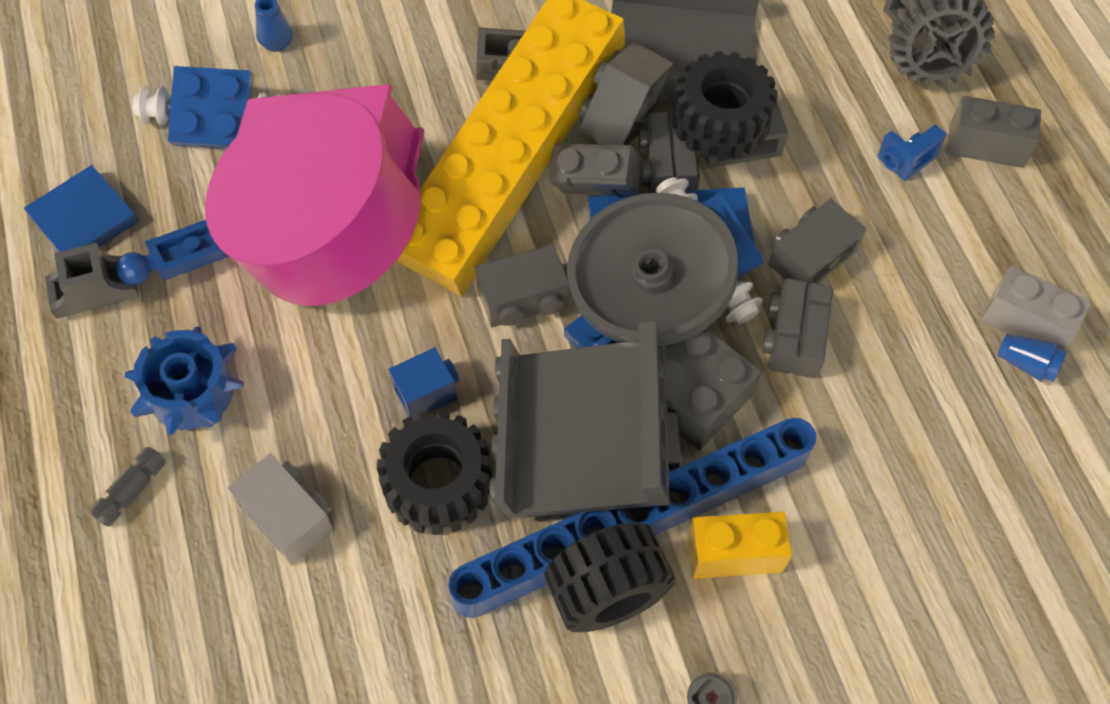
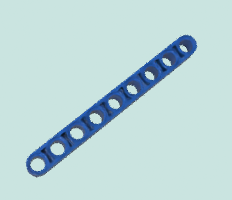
[448,418,816,618]

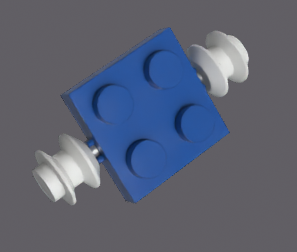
[132,66,282,148]
[656,177,764,325]

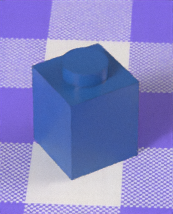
[388,347,460,421]

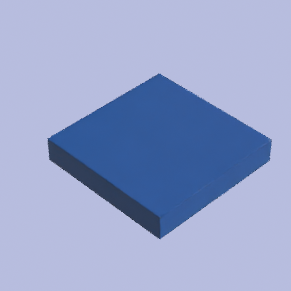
[23,165,139,252]

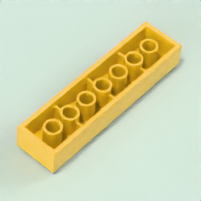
[396,0,625,297]

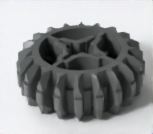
[888,0,995,87]

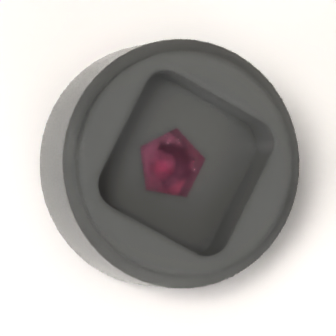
[687,672,737,704]

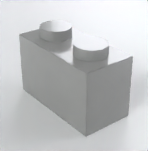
[980,265,1091,350]
[227,453,334,566]

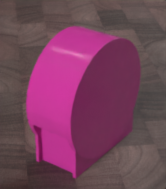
[205,84,425,306]

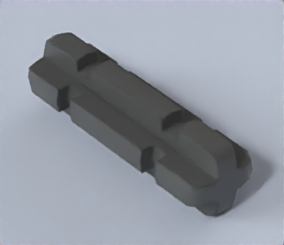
[89,447,166,527]

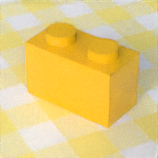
[687,511,792,579]

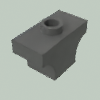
[45,243,139,319]

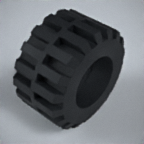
[672,51,778,161]
[377,410,493,535]
[544,522,676,632]

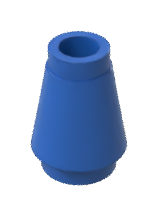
[255,0,293,52]
[997,333,1068,383]

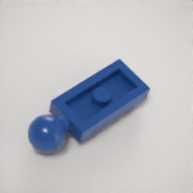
[116,220,229,285]

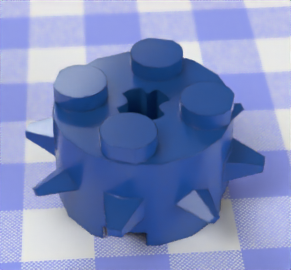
[125,326,244,435]

